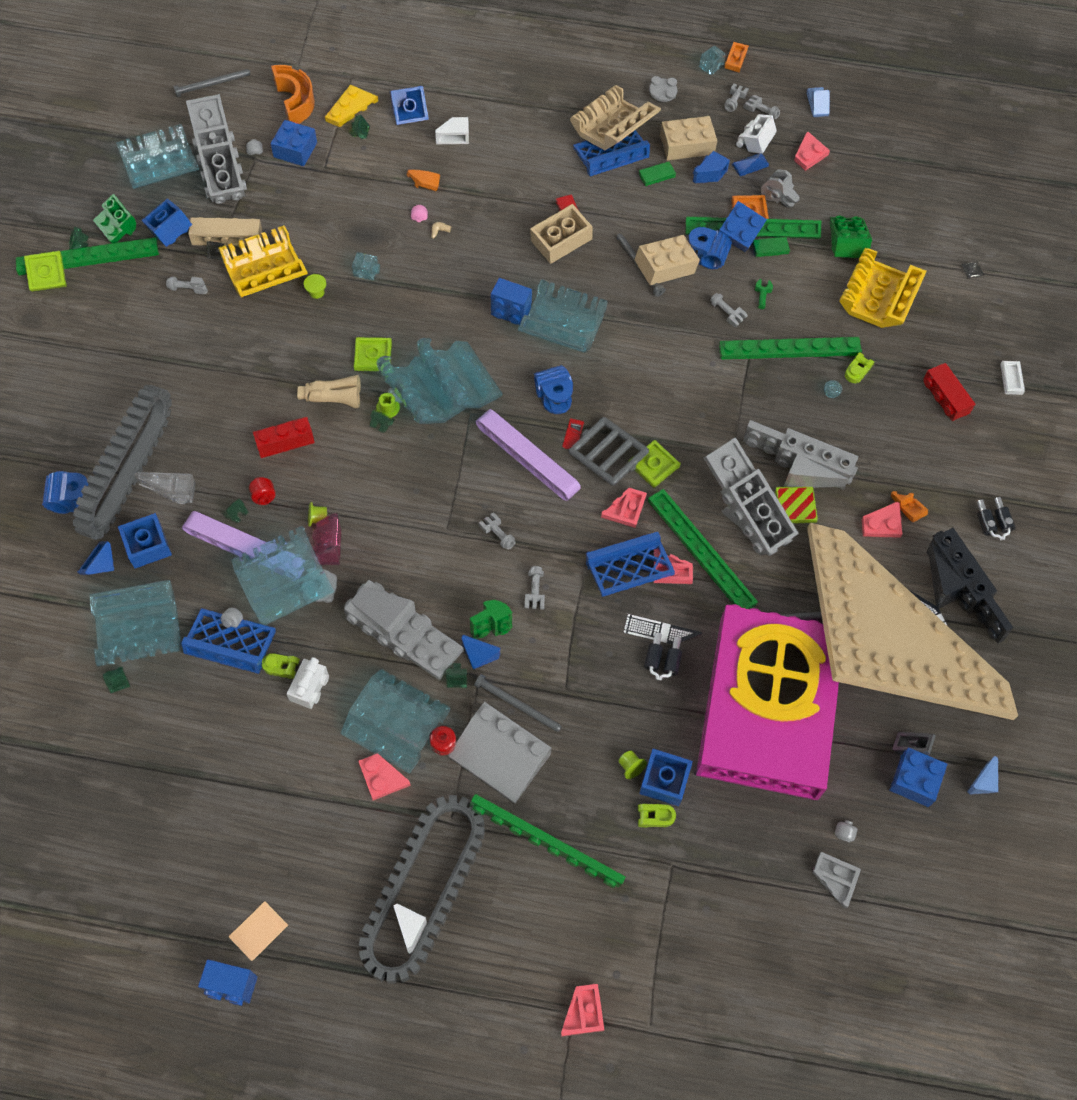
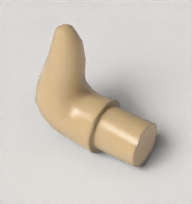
[432,222,452,239]

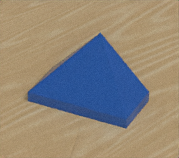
[732,153,769,177]
[77,541,114,575]
[462,635,500,669]

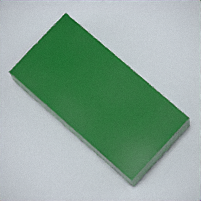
[639,161,676,186]
[752,237,790,257]

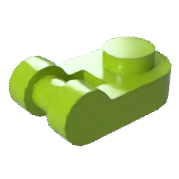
[845,352,875,383]
[262,654,300,679]
[638,804,676,828]

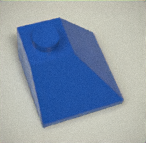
[389,86,429,125]

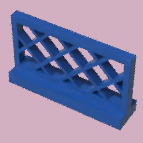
[573,130,650,177]
[586,532,675,597]
[181,608,276,674]

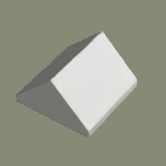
[393,904,427,956]

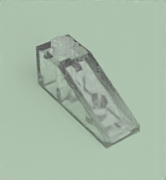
[134,472,196,504]

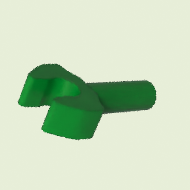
[755,279,773,309]

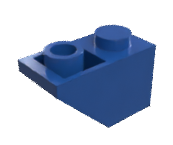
[693,151,730,184]

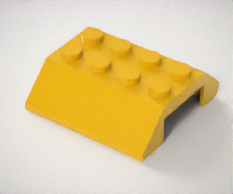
[218,225,308,297]
[839,248,927,328]

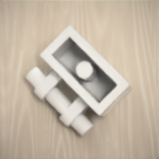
[736,114,777,153]
[287,658,329,709]

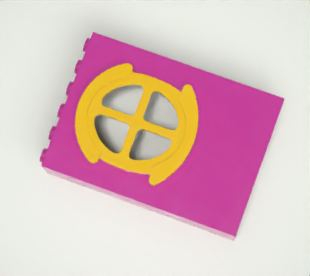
[696,605,839,801]

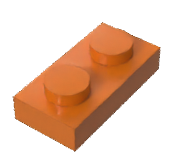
[725,42,749,73]

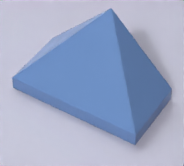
[967,756,998,794]

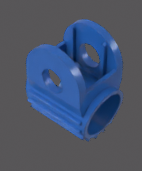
[689,227,732,269]
[534,365,573,414]
[42,471,89,514]

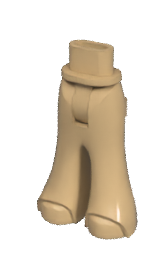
[297,375,361,408]

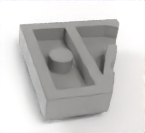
[812,852,861,908]

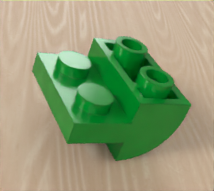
[93,194,136,244]
[470,600,513,639]

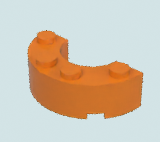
[271,65,315,124]

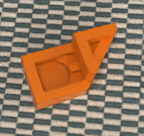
[406,170,440,191]
[891,491,928,523]

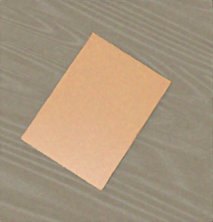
[229,901,288,961]

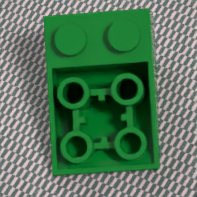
[830,216,872,258]

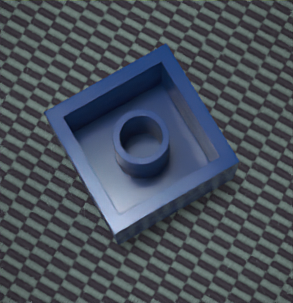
[271,120,317,166]
[141,198,193,247]
[719,201,767,252]
[491,278,532,326]
[118,513,172,569]
[889,747,947,807]
[639,749,693,806]
[198,960,258,1006]

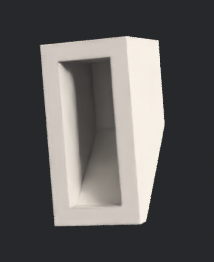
[436,117,469,144]

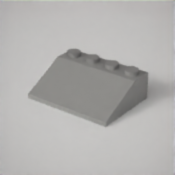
[448,702,551,804]

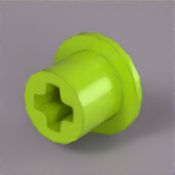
[304,274,327,299]
[376,393,400,418]
[308,502,327,527]
[619,751,647,779]

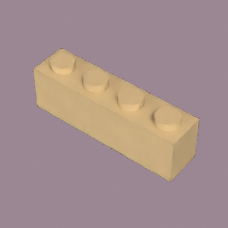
[188,217,262,246]

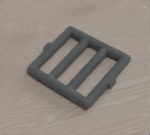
[568,417,649,486]

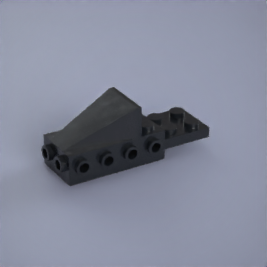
[926,528,1014,644]

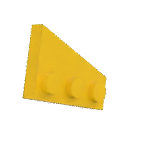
[325,85,379,127]

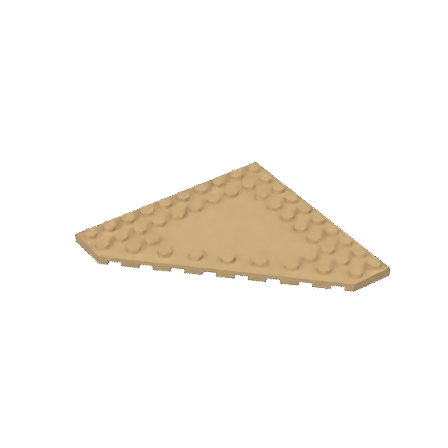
[807,523,1018,720]

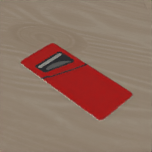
[562,418,584,449]

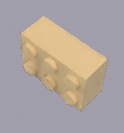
[660,116,717,160]
[530,204,592,264]
[635,235,700,285]

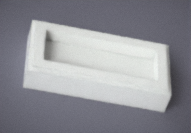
[1000,361,1025,395]

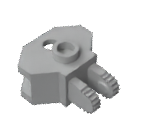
[761,169,800,208]

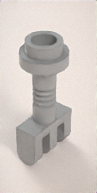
[724,83,749,112]
[743,95,780,119]
[166,277,208,294]
[710,293,748,327]
[478,512,516,549]
[525,566,545,609]

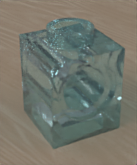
[699,46,726,75]
[352,252,380,281]

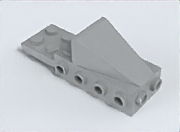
[186,94,247,204]
[743,420,859,490]
[703,437,799,556]
[344,580,464,680]

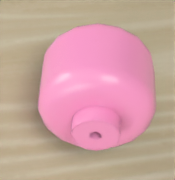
[411,205,428,222]

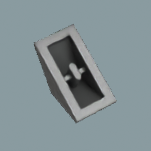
[892,732,935,756]

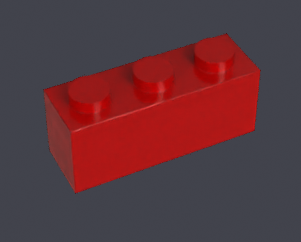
[923,363,975,421]
[253,417,315,458]

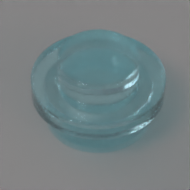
[824,380,842,398]

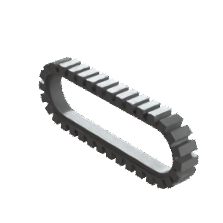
[73,385,172,540]
[359,795,485,984]

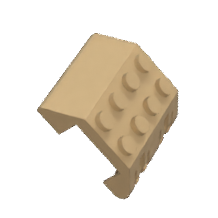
[570,85,661,150]

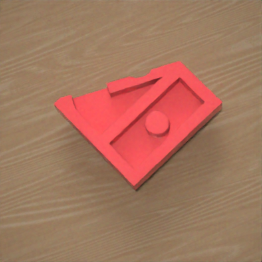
[794,132,830,171]
[601,488,647,528]
[862,502,902,538]
[654,548,693,584]
[358,753,411,800]
[561,984,604,1037]

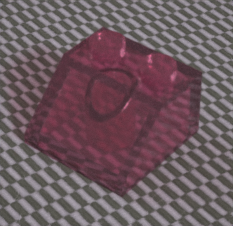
[312,513,342,565]

